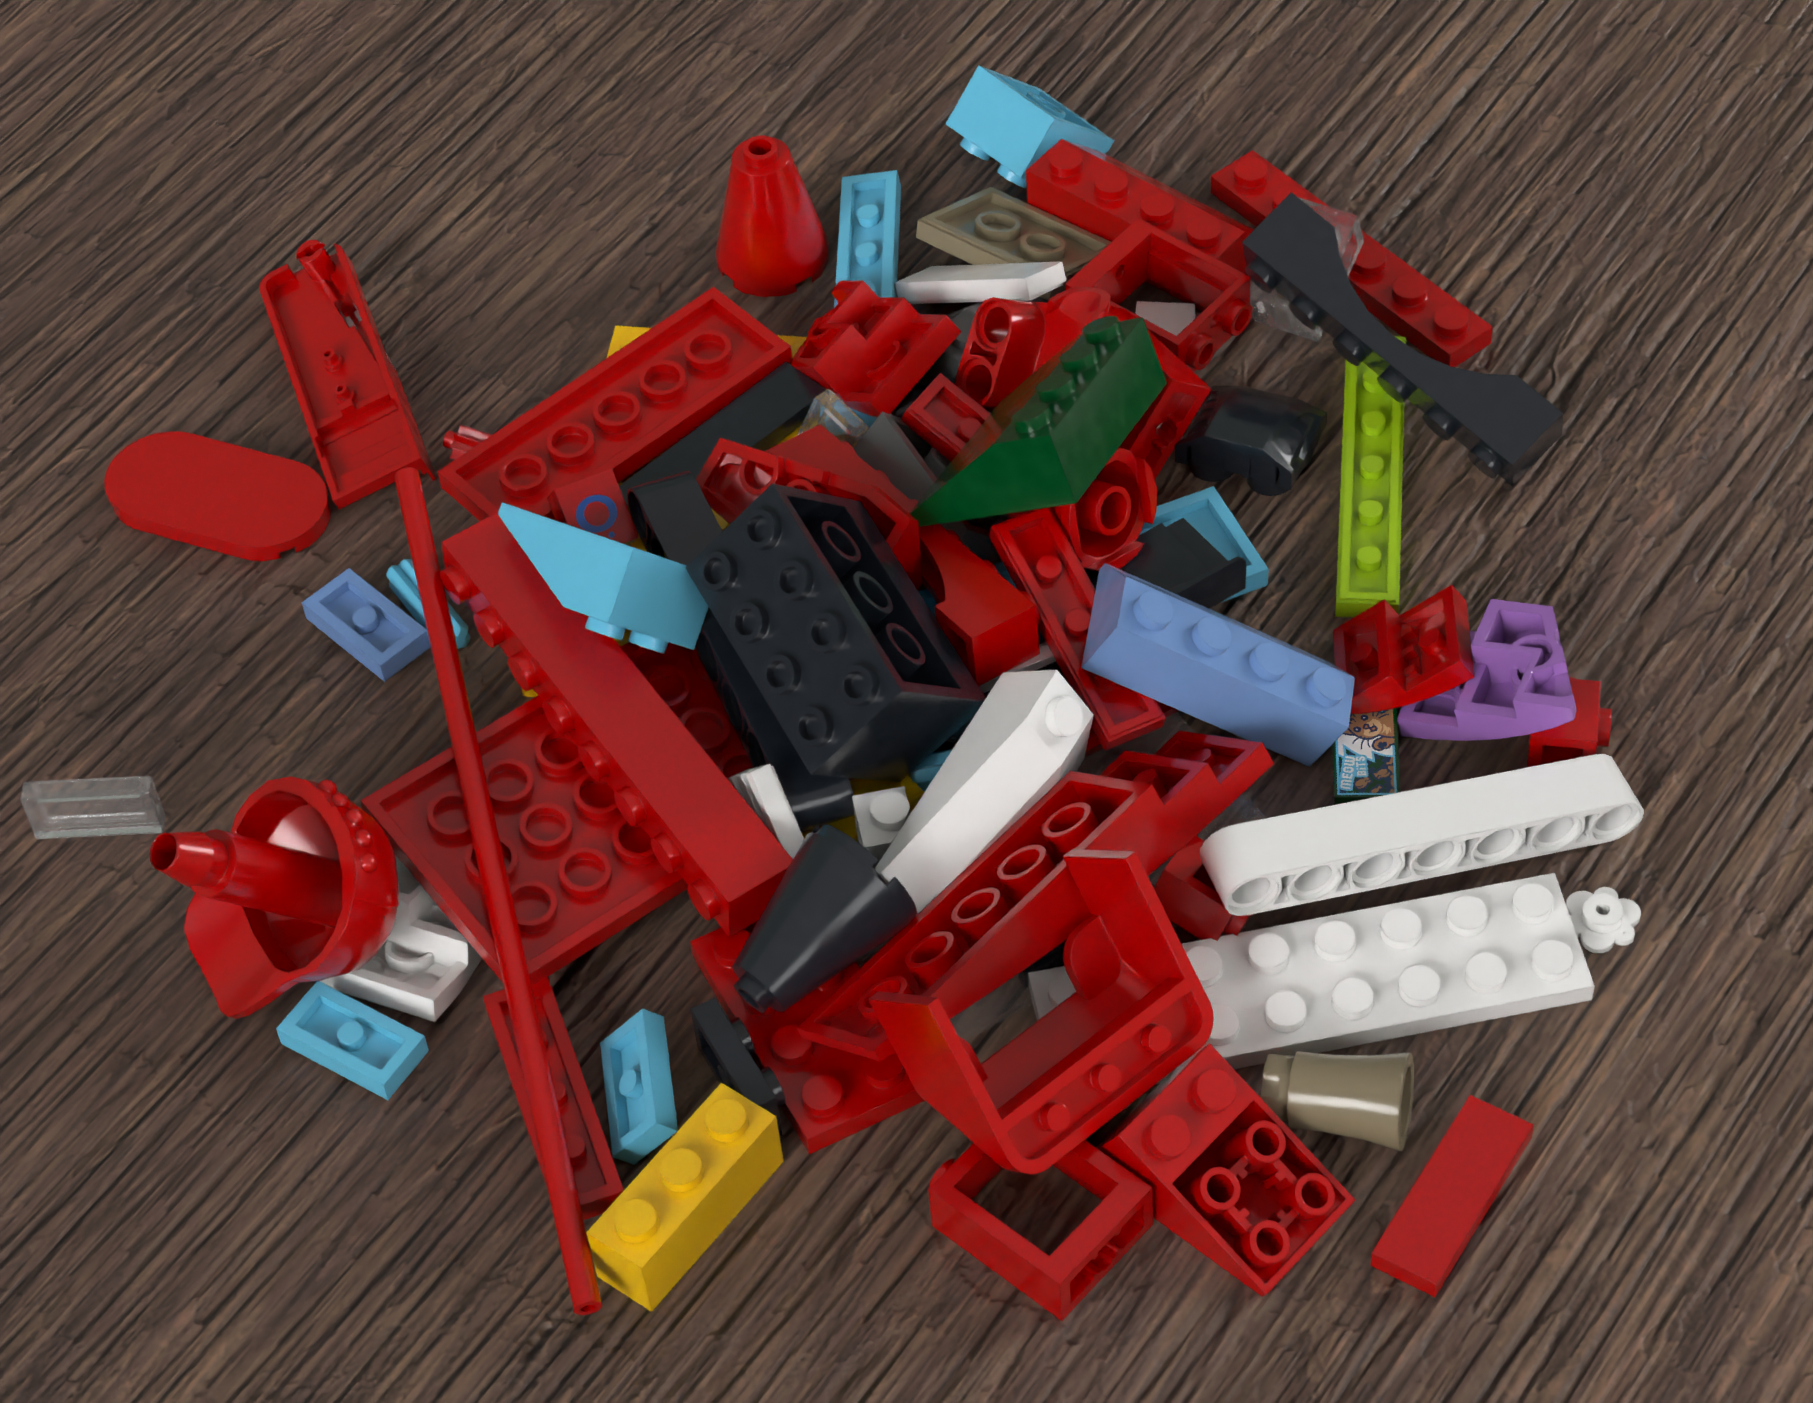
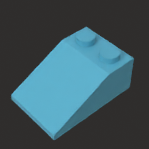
[498,502,709,654]

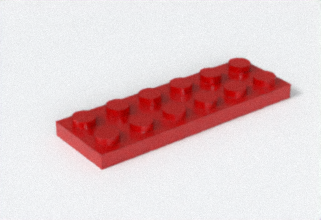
[437,287,792,521]

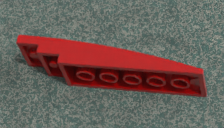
[797,730,1274,1061]

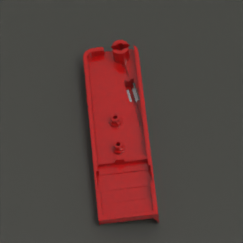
[259,240,437,509]

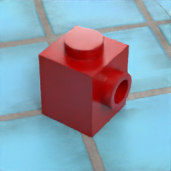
[1527,677,1612,767]

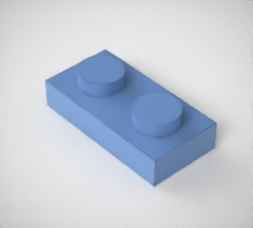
[301,568,431,682]

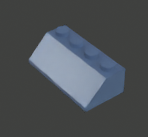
[1081,563,1355,767]

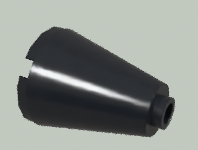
[732,824,918,1013]

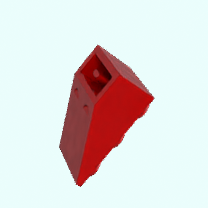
[1096,1044,1355,1297]

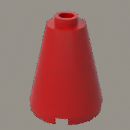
[716,135,829,297]
[1002,447,1157,571]

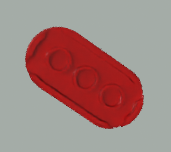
[104,431,331,561]

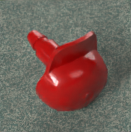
[149,776,399,1019]

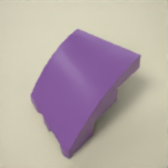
[1397,599,1577,741]

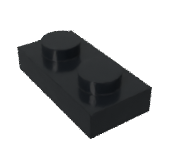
[690,997,786,1136]

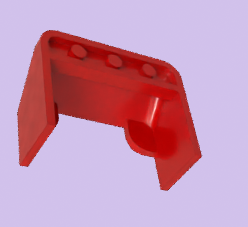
[868,849,1214,1174]

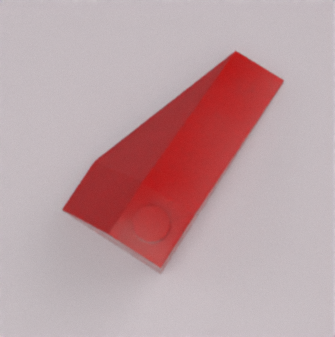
[696,438,923,590]

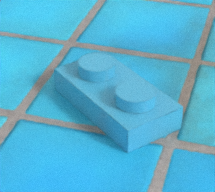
[276,981,429,1100]
[600,1009,678,1165]

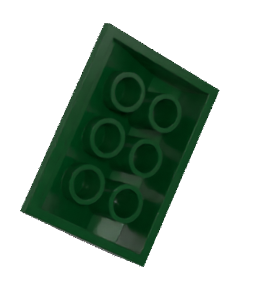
[909,316,1167,527]

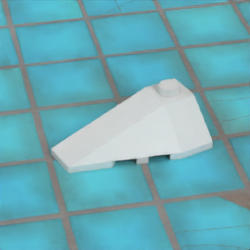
[875,670,1094,913]

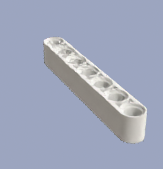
[1200,754,1644,916]

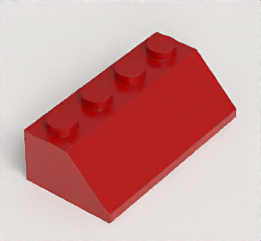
[1026,139,1254,311]

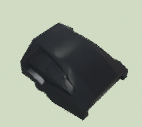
[1175,386,1327,496]

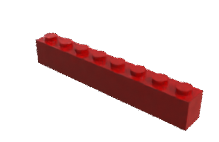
[440,512,793,937]

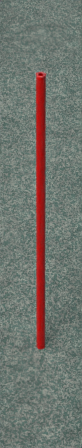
[394,467,602,1315]

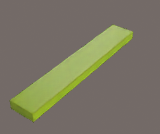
[1335,336,1406,617]

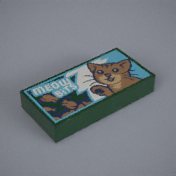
[1332,708,1400,805]

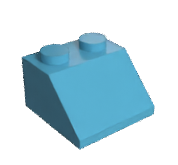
[946,65,1114,188]

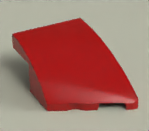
[790,280,961,418]

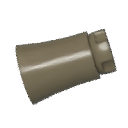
[1260,1051,1414,1151]

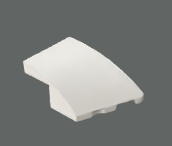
[320,855,482,1022]

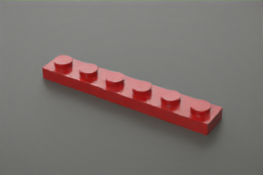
[1211,150,1493,367]

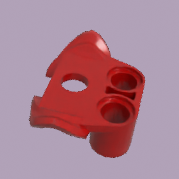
[955,287,1110,411]

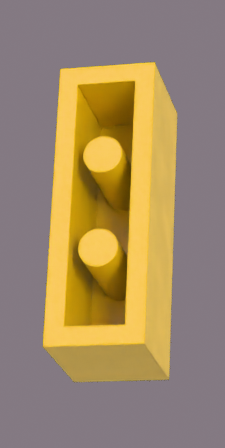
[586,1083,784,1312]

